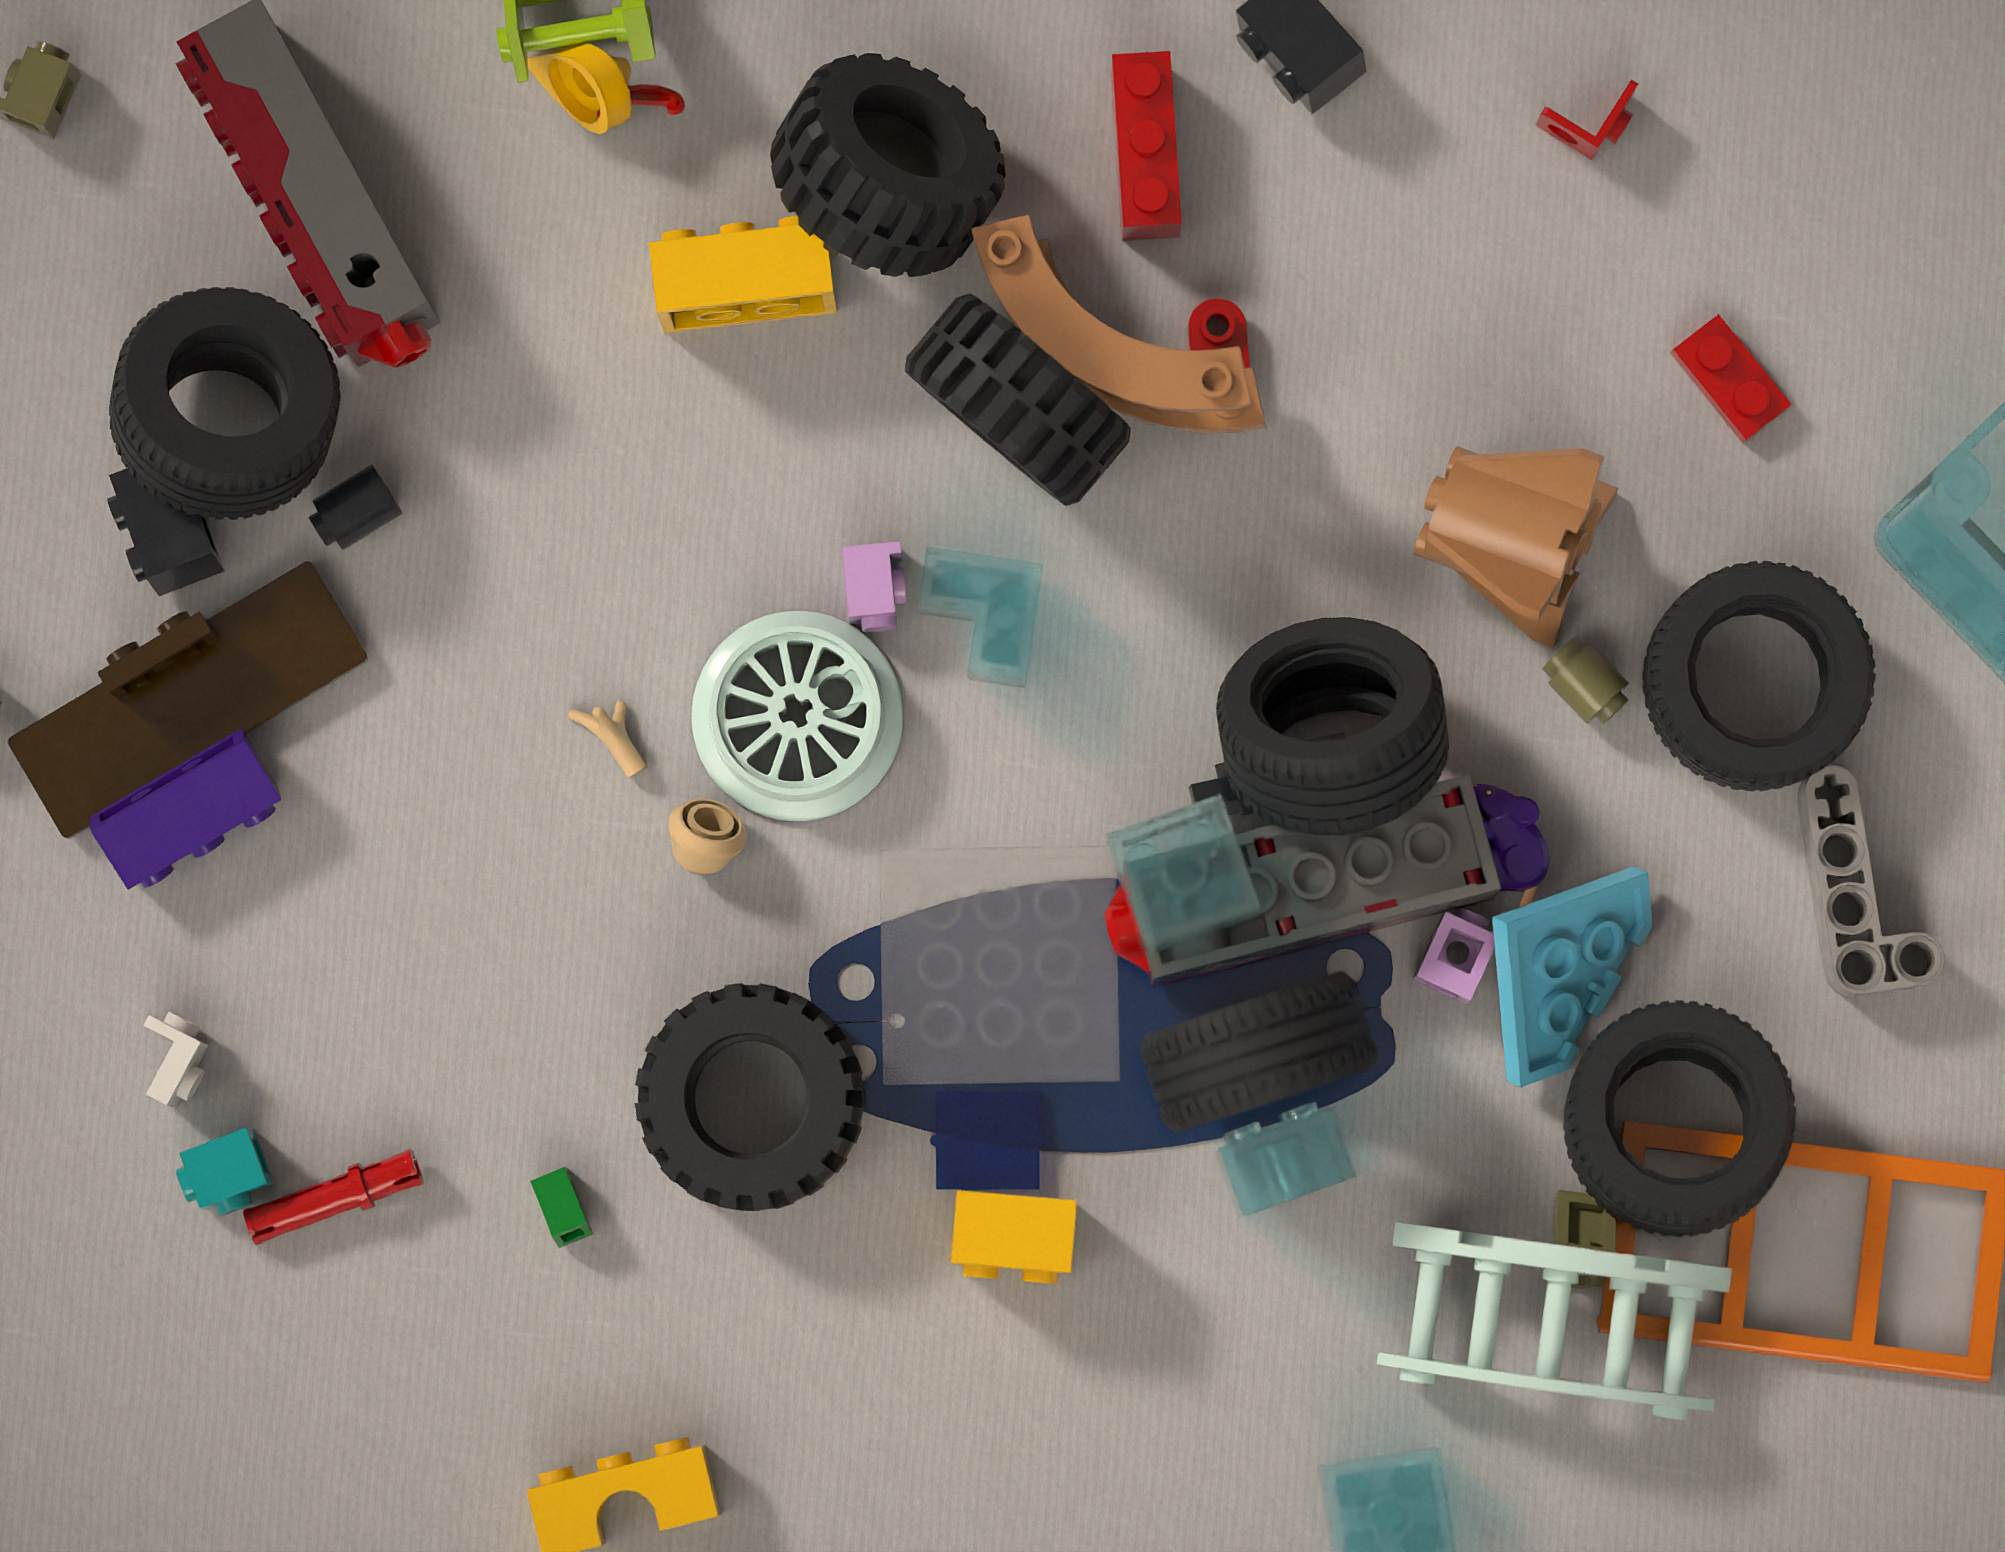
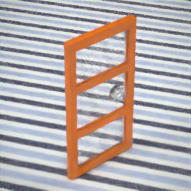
[1596,1121,2005,1383]

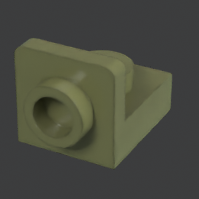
[1552,1190,1616,1289]

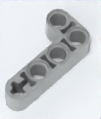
[1797,765,1945,997]

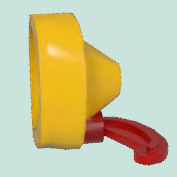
[528,43,685,134]

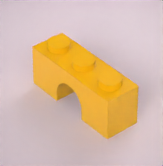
[526,1437,721,1552]

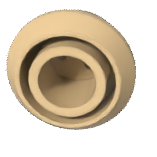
[668,799,747,875]

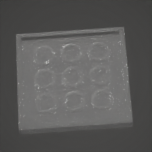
[879,845,1120,1086]

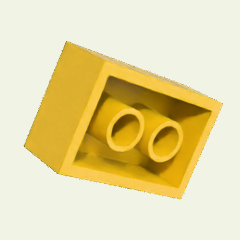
[648,216,837,333]

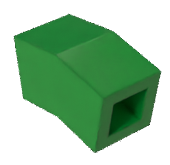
[530,1167,593,1248]

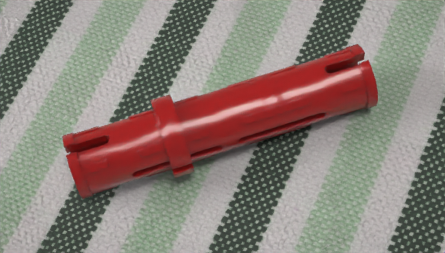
[243,1149,424,1245]

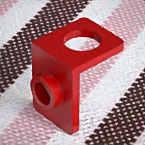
[1536,79,1639,160]

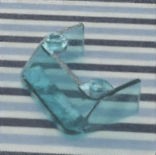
[1874,403,2005,684]

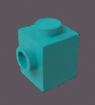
[176,1127,274,1216]

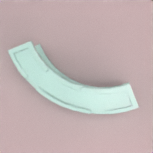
[1377,1222,1732,1420]

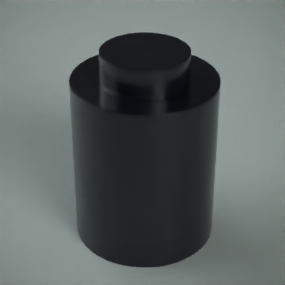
[308,464,403,550]

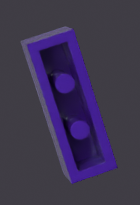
[89,728,282,890]

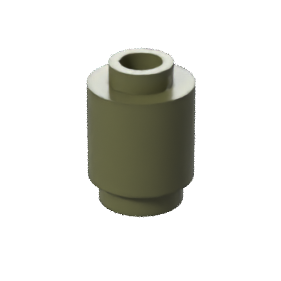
[1542,637,1629,724]

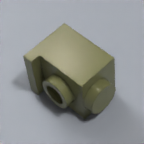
[0,41,81,139]

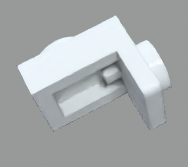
[143,1011,209,1108]

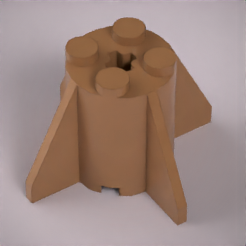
[1414,446,1618,648]

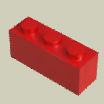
[1111,51,1182,241]

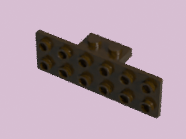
[8,561,368,839]

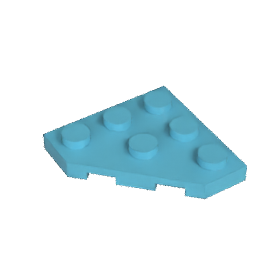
[1492,866,1652,1087]

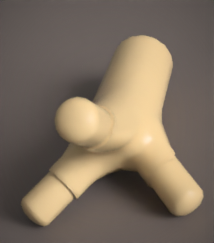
[568,701,647,779]

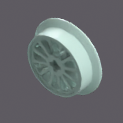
[691,611,903,821]

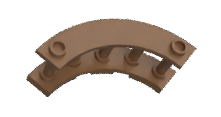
[971,215,1267,434]

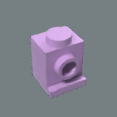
[842,541,906,632]
[1412,908,1495,1004]

